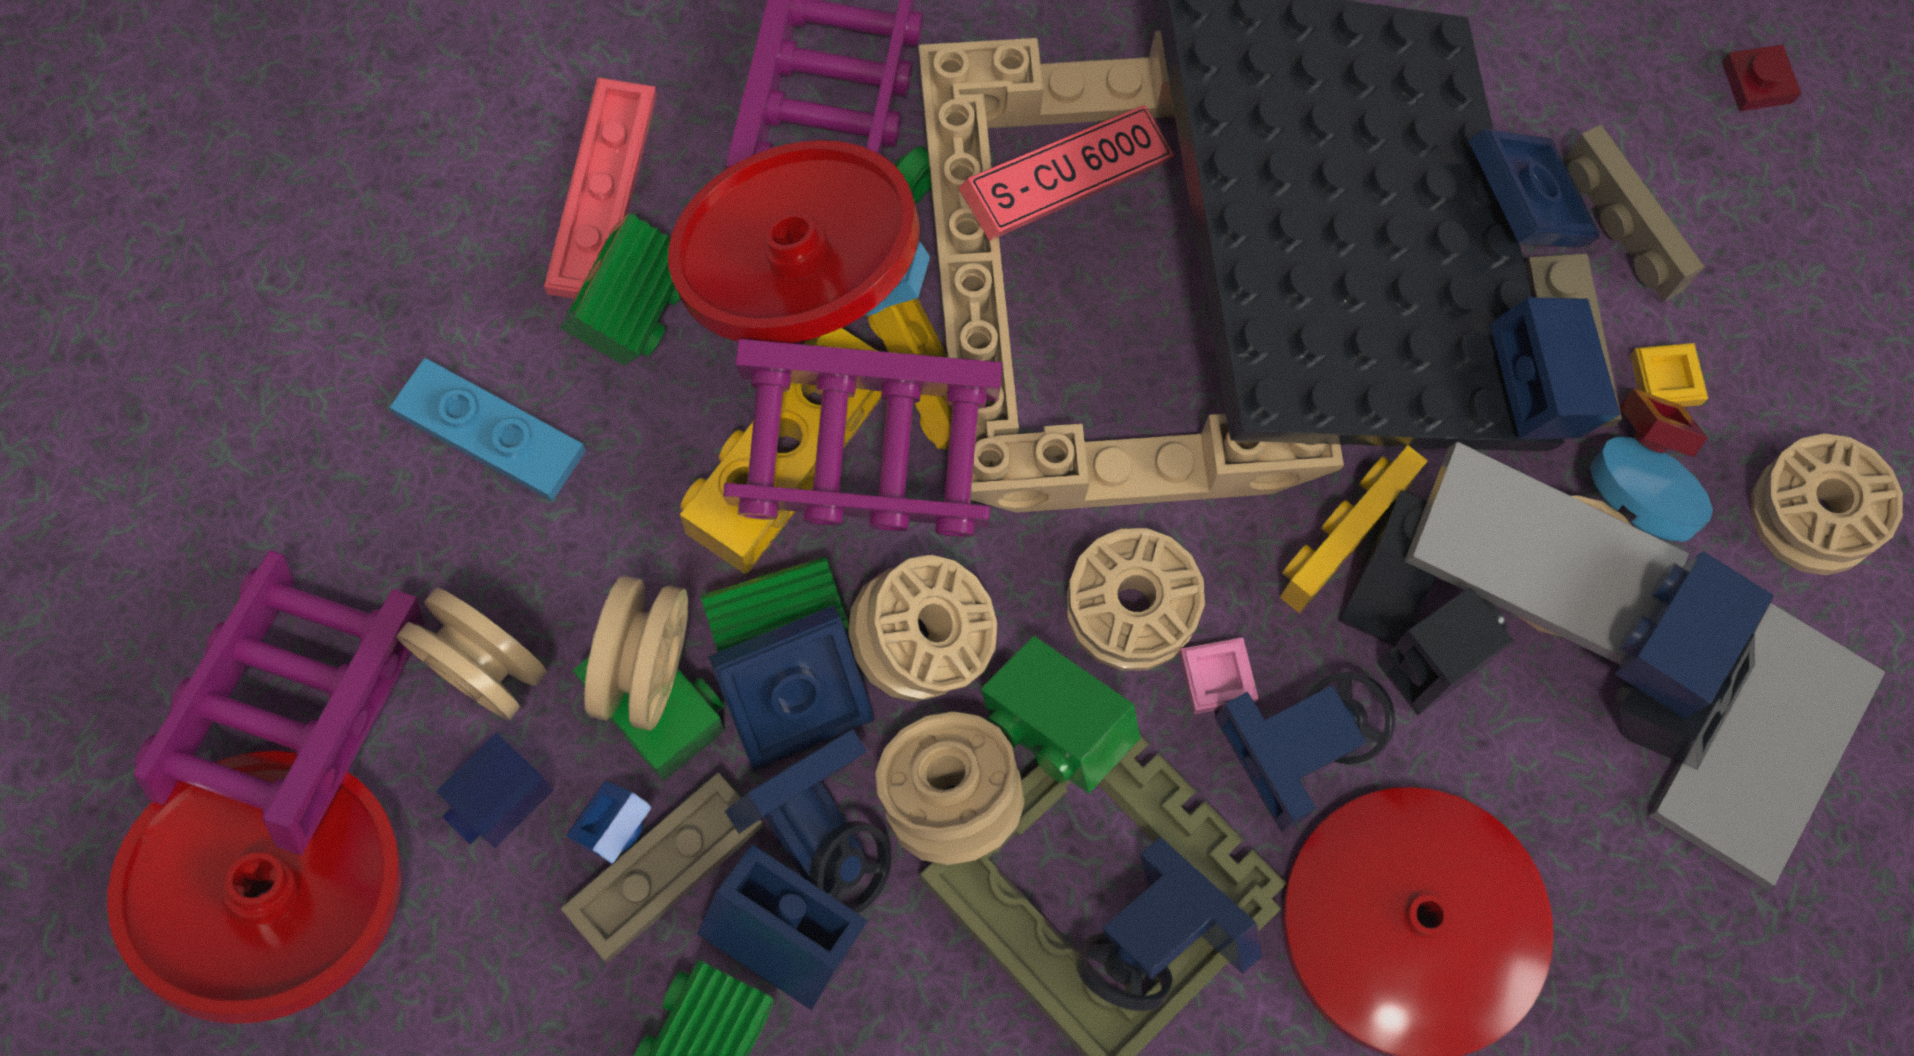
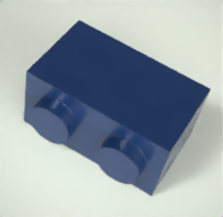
[1490,297,1620,439]
[1615,551,1774,719]
[697,844,868,1010]

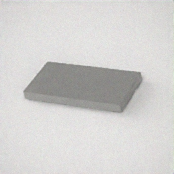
[1405,442,1689,664]
[1649,603,1885,889]

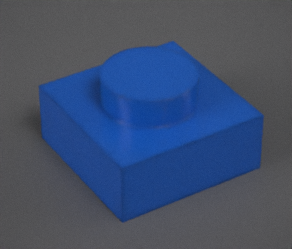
[566,781,652,864]

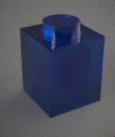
[436,732,554,848]

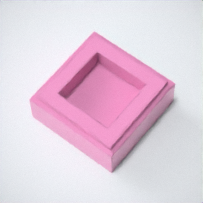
[1178,637,1259,715]

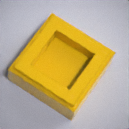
[1630,343,1708,407]

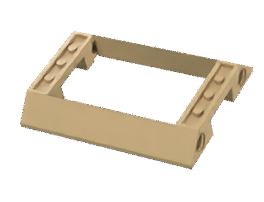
[918,31,1344,513]

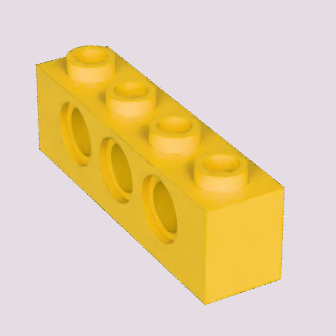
[680,328,882,575]

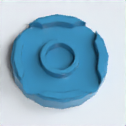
[1590,436,1713,542]

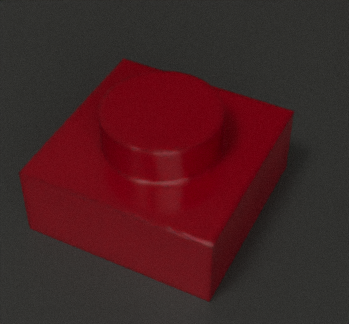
[1722,44,1802,112]
[1620,388,1708,457]

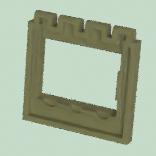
[919,734,1287,1056]

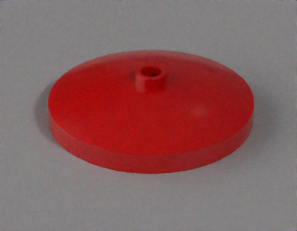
[668,140,920,343]
[107,751,402,1024]
[1281,787,1553,1056]

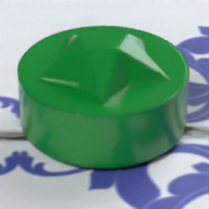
[894,146,931,205]

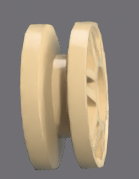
[1750,433,1903,575]
[1066,528,1205,671]
[848,555,997,702]
[584,575,688,731]
[396,587,547,720]
[876,712,1025,865]

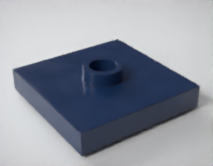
[1469,129,1600,248]
[708,605,875,771]

